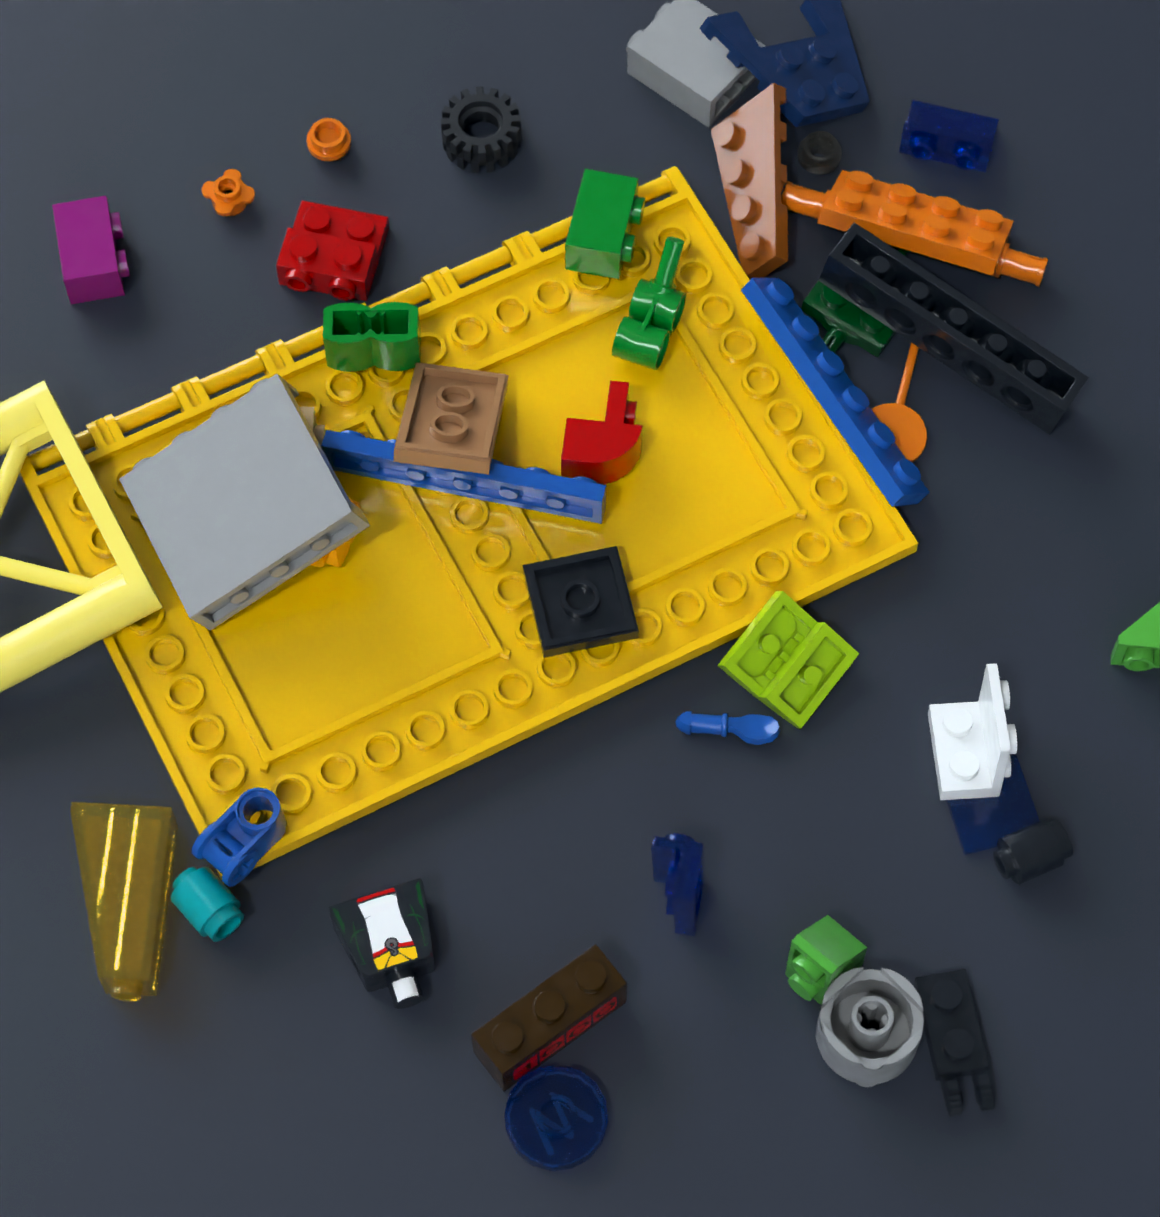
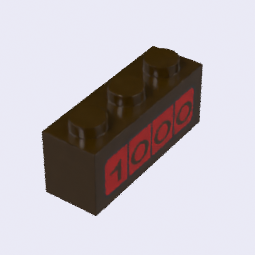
[471,944,627,1092]

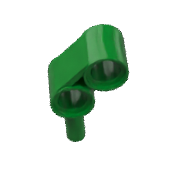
[612,237,686,370]

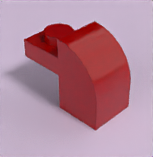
[561,380,643,485]

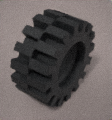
[441,86,521,173]

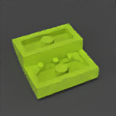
[717,591,859,729]

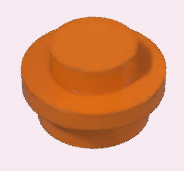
[306,118,351,161]

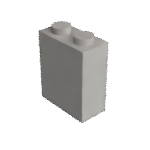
[626,0,766,128]

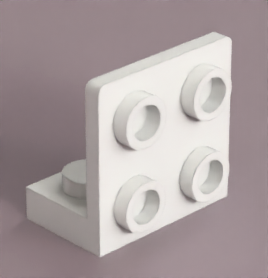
[928,663,1017,800]

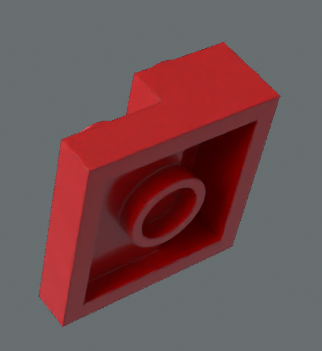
[276,200,389,301]

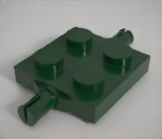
[801,246,909,358]

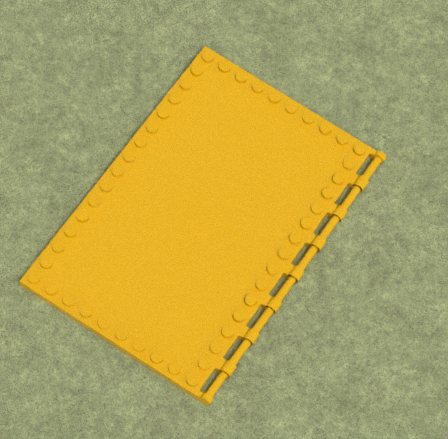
[19,166,918,883]

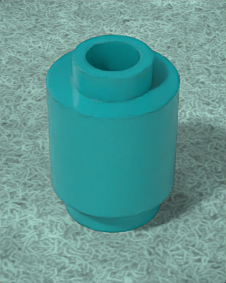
[170,867,244,942]

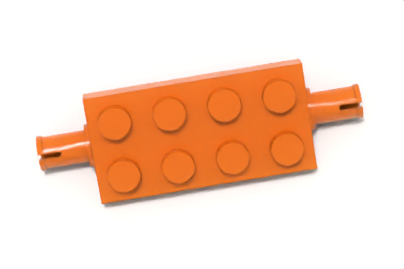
[781,170,1048,287]

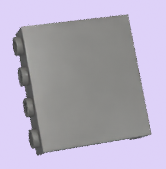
[119,374,370,631]

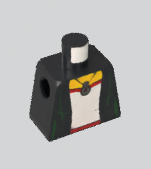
[329,878,435,1009]

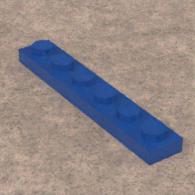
[741,278,930,507]
[321,430,606,524]

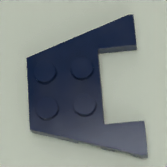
[700,0,870,127]

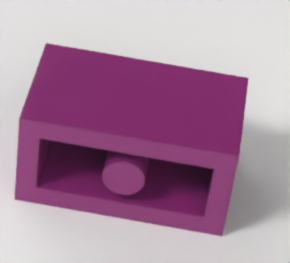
[52,195,130,304]

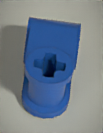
[191,787,287,887]

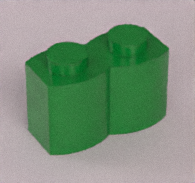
[323,302,421,372]

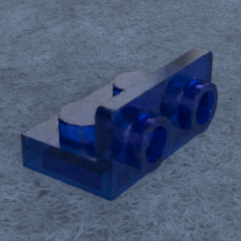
[899,100,999,172]
[651,833,705,936]

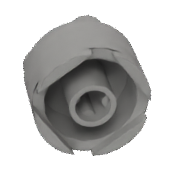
[815,967,924,1088]

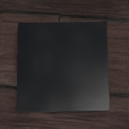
[523,546,639,658]

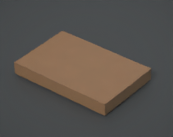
[393,362,509,475]

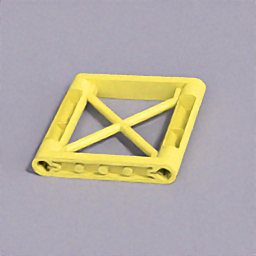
[0,380,163,693]

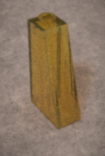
[70,802,178,1001]

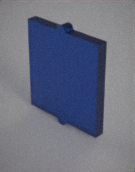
[946,755,1039,855]

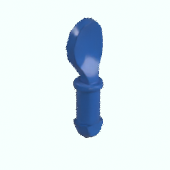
[676,711,780,745]

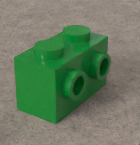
[565,169,645,279]

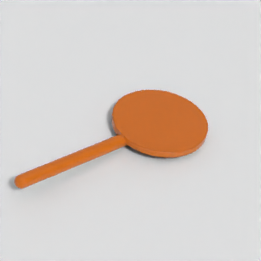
[872,343,927,463]

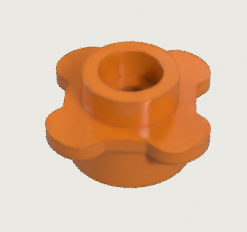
[201,169,255,216]

